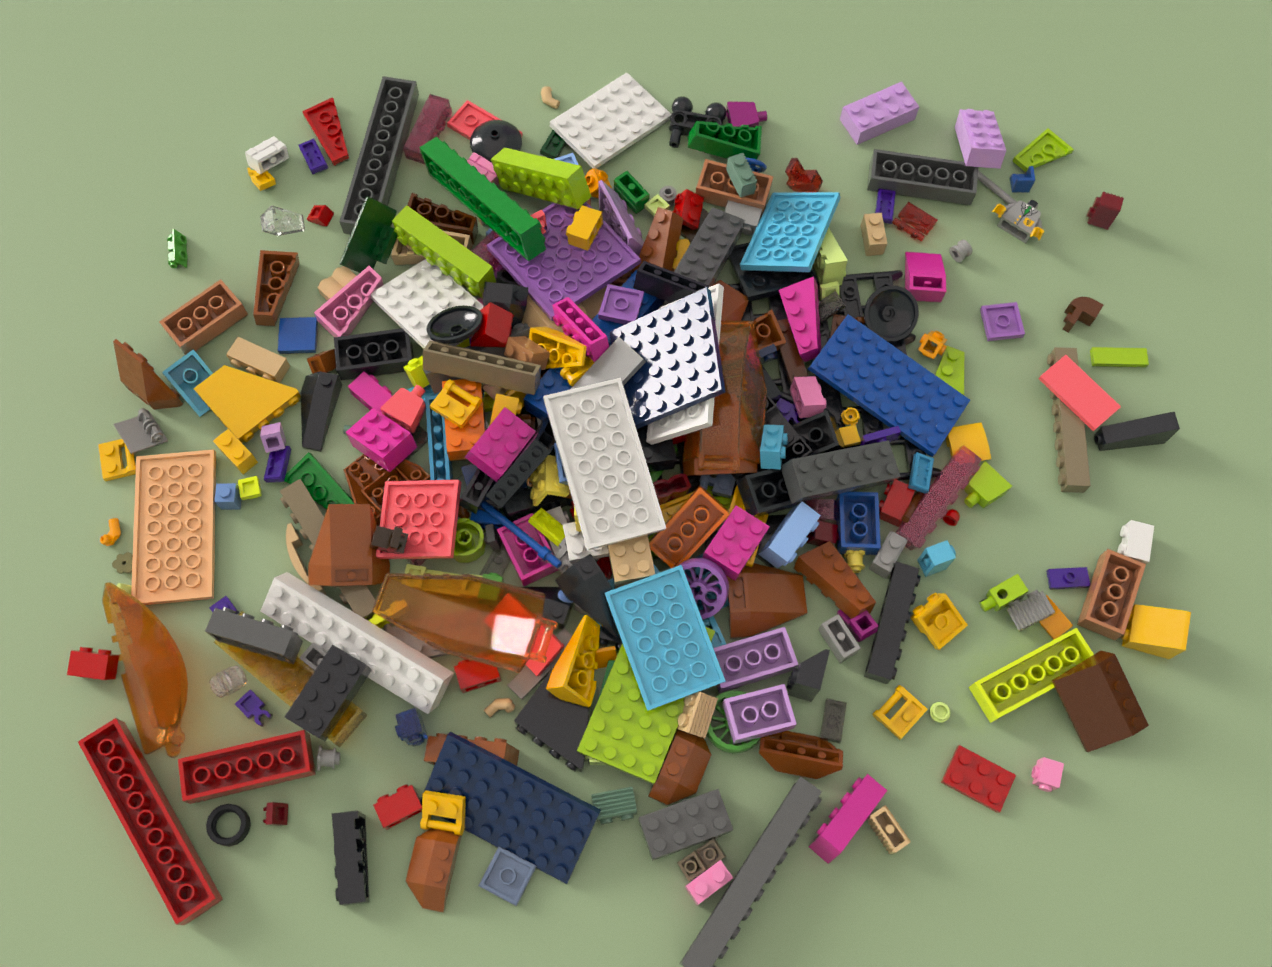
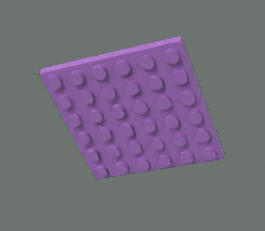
[487,202,641,321]

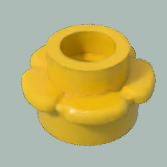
[841,408,860,425]

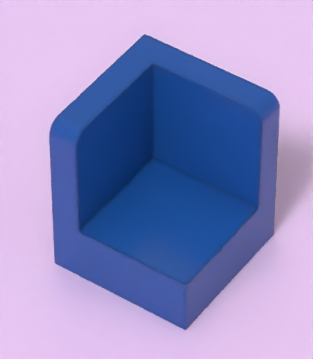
[1010,166,1035,192]

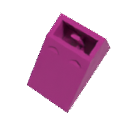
[905,252,946,302]

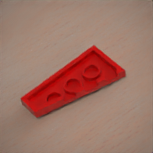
[302,97,349,165]

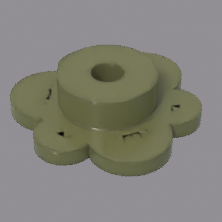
[112,552,133,574]

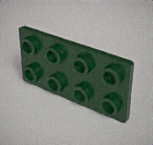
[339,197,398,273]

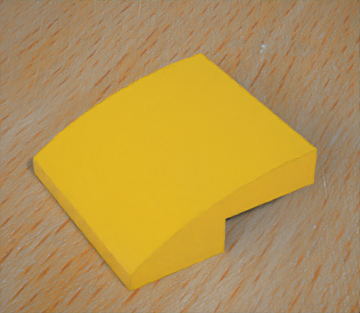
[946,422,991,465]

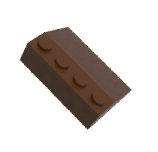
[1052,651,1149,752]

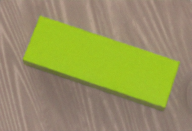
[1090,347,1149,367]

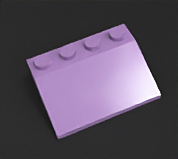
[598,180,644,257]

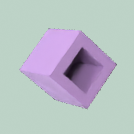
[260,422,286,453]

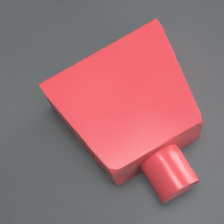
[380,385,426,433]

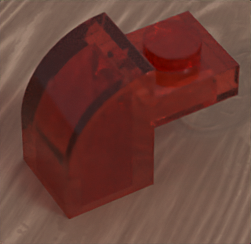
[785,158,823,192]

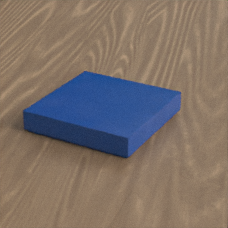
[278,317,318,354]

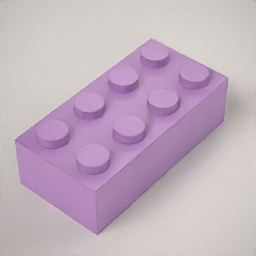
[840,82,919,145]
[955,109,1006,169]
[713,627,798,693]

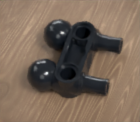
[669,96,727,154]

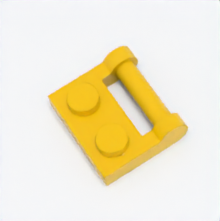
[430,379,482,428]
[98,439,136,481]
[872,685,928,740]
[420,790,466,836]

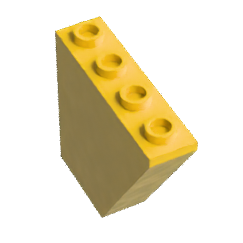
[193,365,301,443]

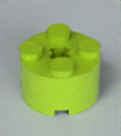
[453,518,486,563]

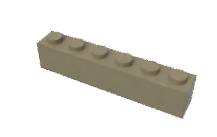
[423,340,541,395]

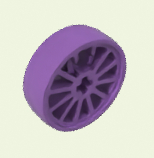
[678,558,729,619]

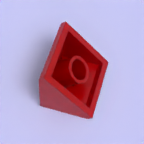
[470,302,513,347]

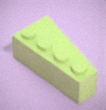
[813,227,848,285]

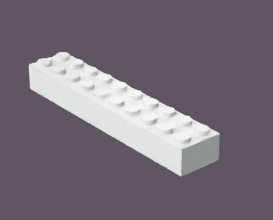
[260,572,454,714]

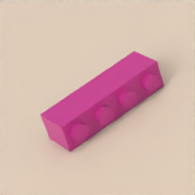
[348,371,420,433]

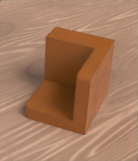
[307,349,336,374]

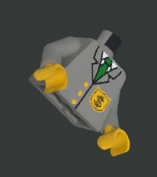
[992,200,1044,244]

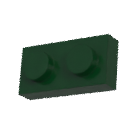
[540,130,566,159]

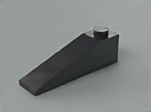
[483,282,528,329]
[301,371,343,451]
[555,554,619,637]
[489,587,574,630]

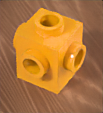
[585,168,612,198]
[918,330,947,359]

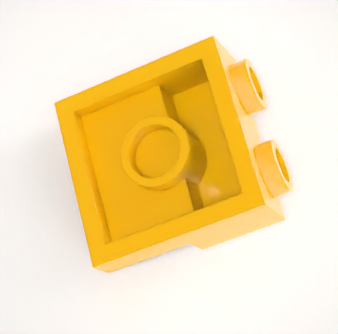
[911,593,968,650]

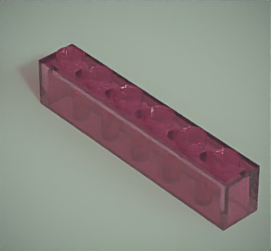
[895,445,982,550]

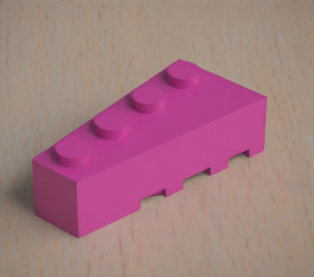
[779,276,821,362]
[809,774,888,864]

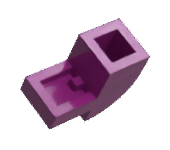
[837,610,878,642]

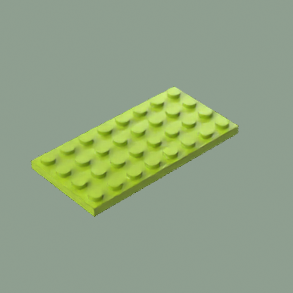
[577,627,715,784]

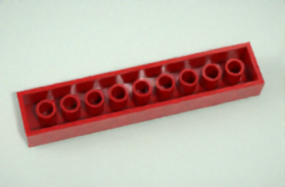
[78,718,223,926]

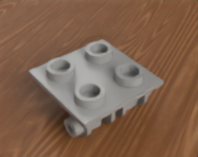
[114,408,168,454]

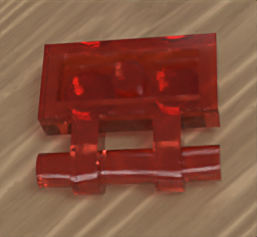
[892,201,938,242]

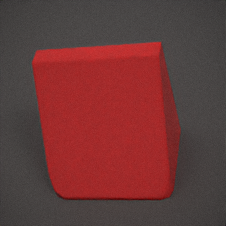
[307,205,334,227]

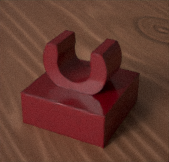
[263,802,288,826]

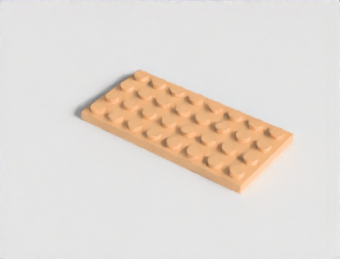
[131,449,216,606]

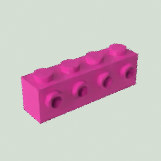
[552,297,609,362]

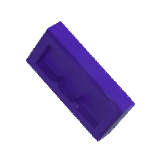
[298,139,328,175]
[875,189,896,224]
[860,426,901,446]
[264,446,291,483]
[1046,567,1090,590]

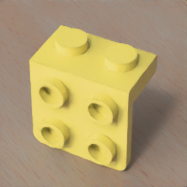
[530,455,569,506]

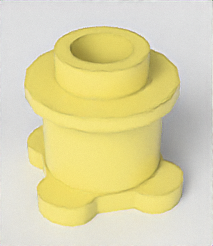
[844,550,865,573]

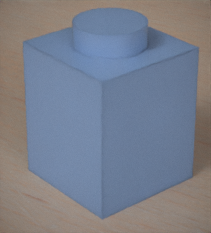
[214,483,242,510]

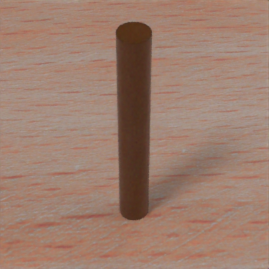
[902,491,924,523]

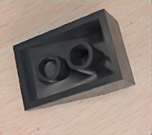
[791,410,846,456]

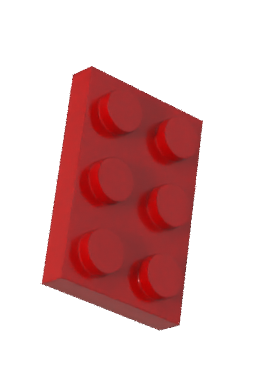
[941,745,1016,813]

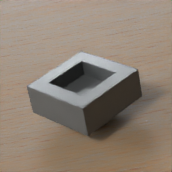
[484,524,501,551]

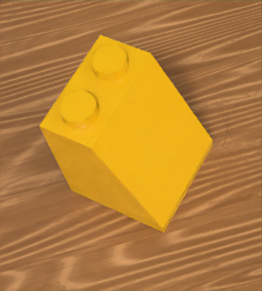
[1121,604,1191,659]

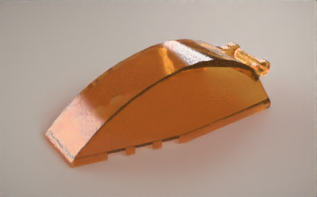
[683,320,767,472]
[372,573,558,673]
[102,582,188,758]

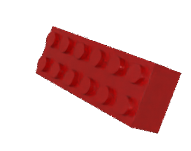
[178,730,316,804]

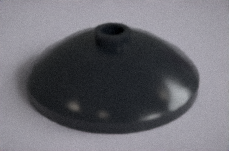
[470,120,522,163]
[864,285,919,341]
[426,305,483,344]

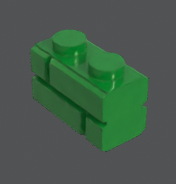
[614,171,650,214]

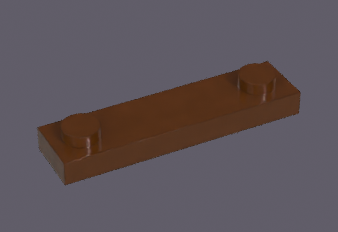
[777,318,808,387]

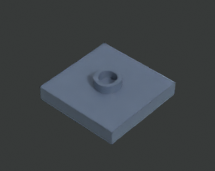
[478,846,537,906]

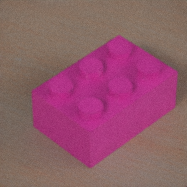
[465,407,536,482]
[345,408,417,472]
[702,505,770,581]

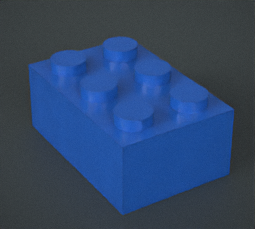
[836,492,881,555]

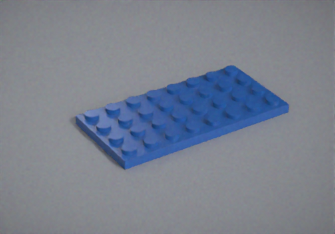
[808,314,970,457]

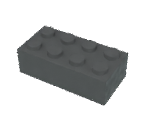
[205,607,303,664]
[638,789,733,861]

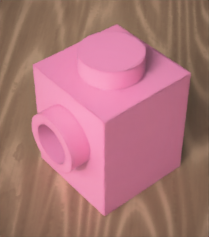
[1031,757,1064,792]

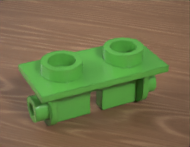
[167,229,188,268]

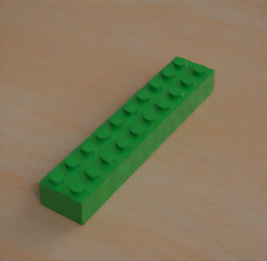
[419,137,546,261]

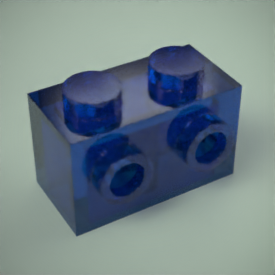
[395,708,428,746]

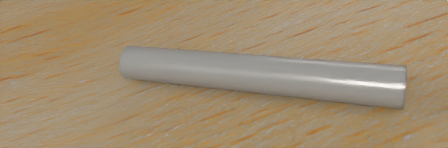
[978,171,1017,204]

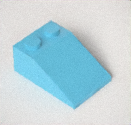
[162,350,213,417]

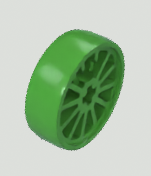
[707,690,760,754]

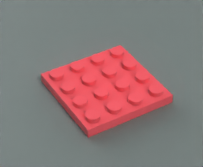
[376,480,462,559]

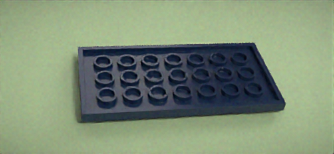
[420,732,601,884]

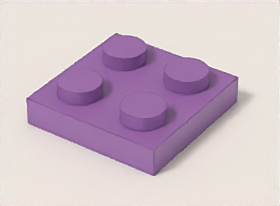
[598,284,644,324]
[980,302,1025,341]

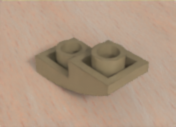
[677,838,726,881]

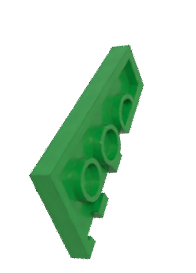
[284,452,354,509]

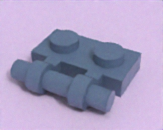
[699,474,736,499]

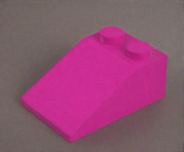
[497,513,558,587]

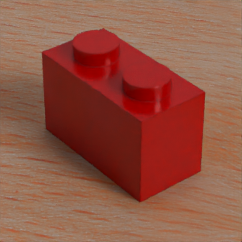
[879,479,915,527]
[67,647,119,680]
[454,653,501,693]
[373,784,422,830]

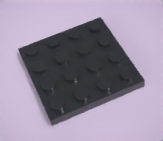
[728,242,817,302]

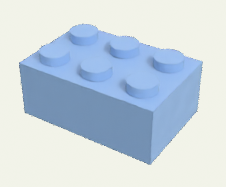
[759,501,821,568]

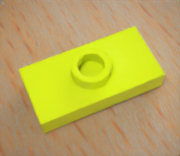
[528,508,565,546]

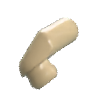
[541,86,560,109]
[484,698,515,718]

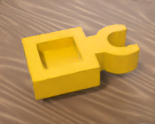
[247,167,276,191]

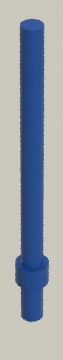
[481,500,562,568]

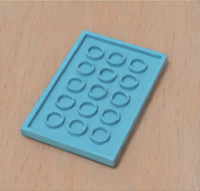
[740,192,841,272]
[604,565,726,711]

